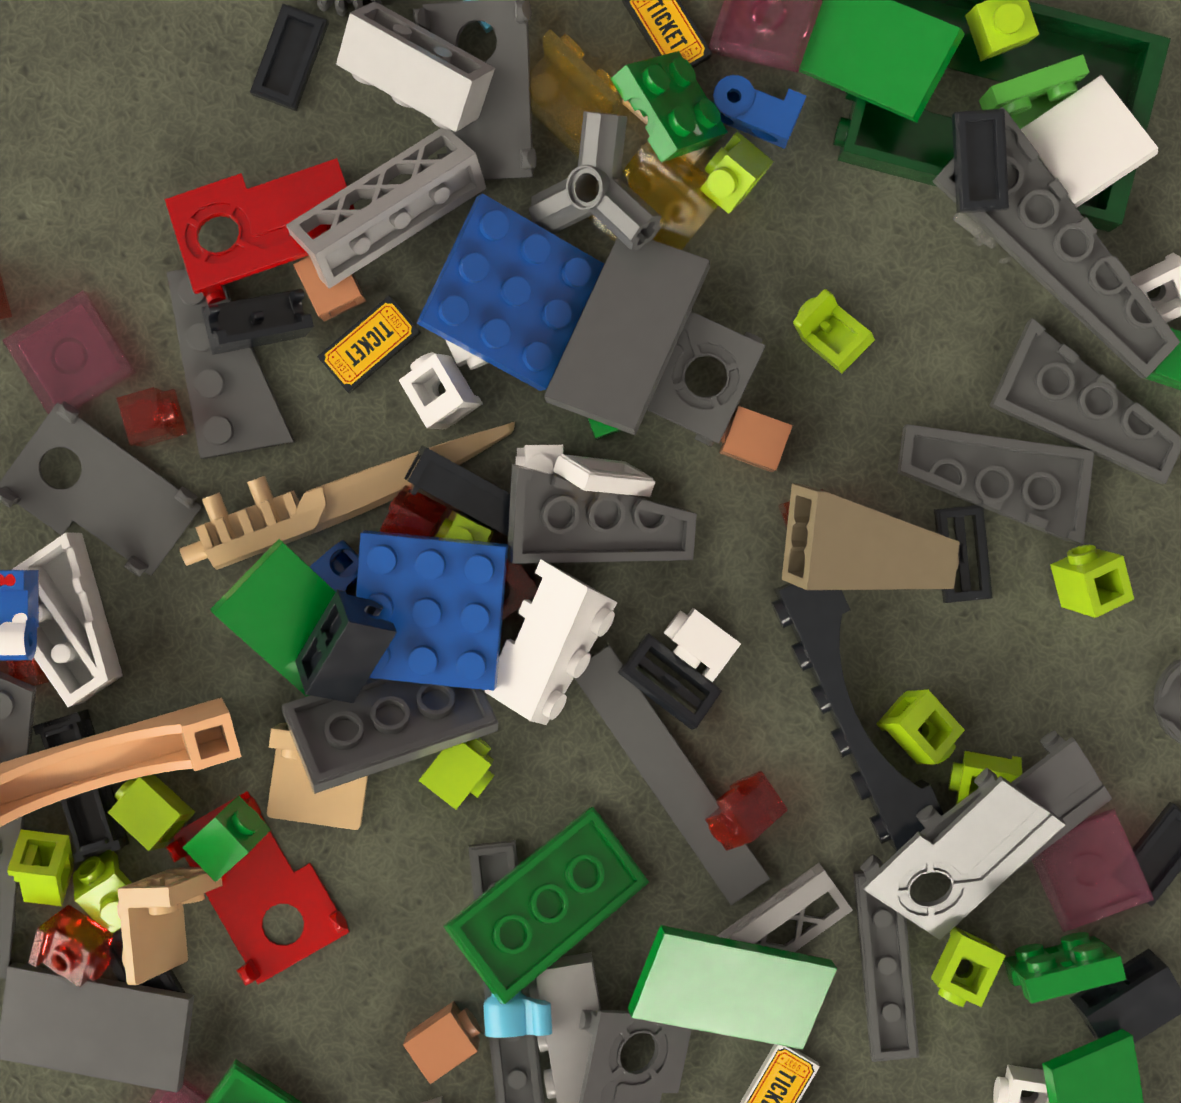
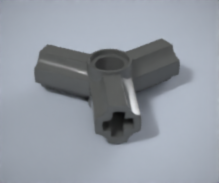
[528,111,662,250]

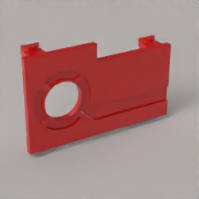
[164,158,355,305]
[165,791,350,986]

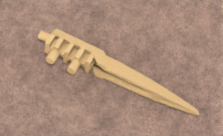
[180,422,515,570]

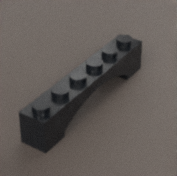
[771,583,944,851]

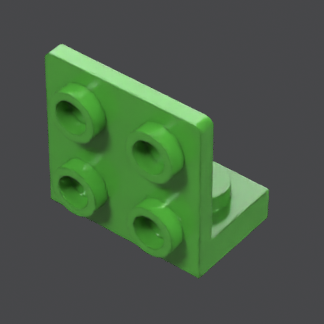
[979,55,1090,129]

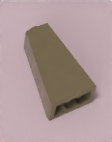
[782,483,960,590]

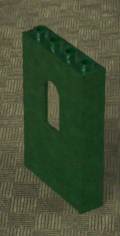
[833,0,1171,232]

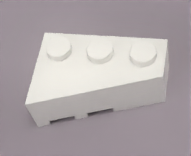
[12,532,123,707]
[485,560,618,725]

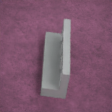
[286,128,486,289]
[717,863,853,952]

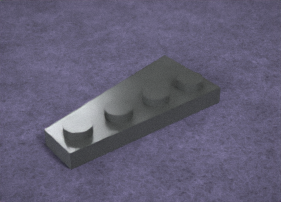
[167,269,296,459]
[989,318,1181,484]
[897,424,1095,546]
[507,464,697,564]

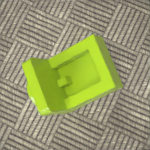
[793,289,875,374]
[73,850,132,936]

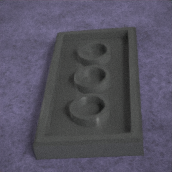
[544,237,710,435]
[282,678,499,794]
[0,962,195,1093]

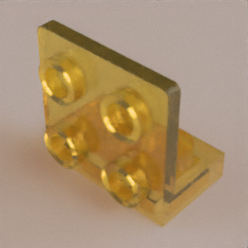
[530,29,620,159]
[589,142,721,250]

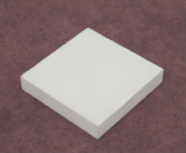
[1021,75,1158,208]

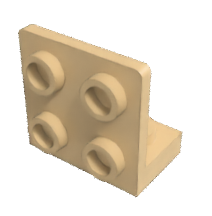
[267,723,369,830]
[117,867,222,985]

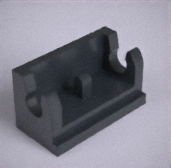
[201,289,314,355]
[295,589,397,703]
[1070,949,1181,1043]

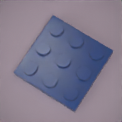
[416,193,604,391]
[356,530,508,691]

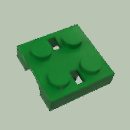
[610,51,728,163]
[1004,932,1126,1004]

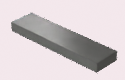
[853,871,919,1062]

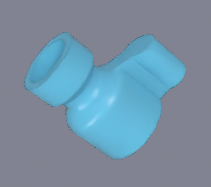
[483,991,552,1038]

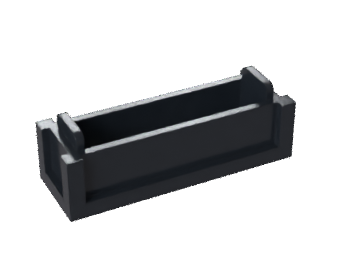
[404,445,510,536]
[33,709,129,863]

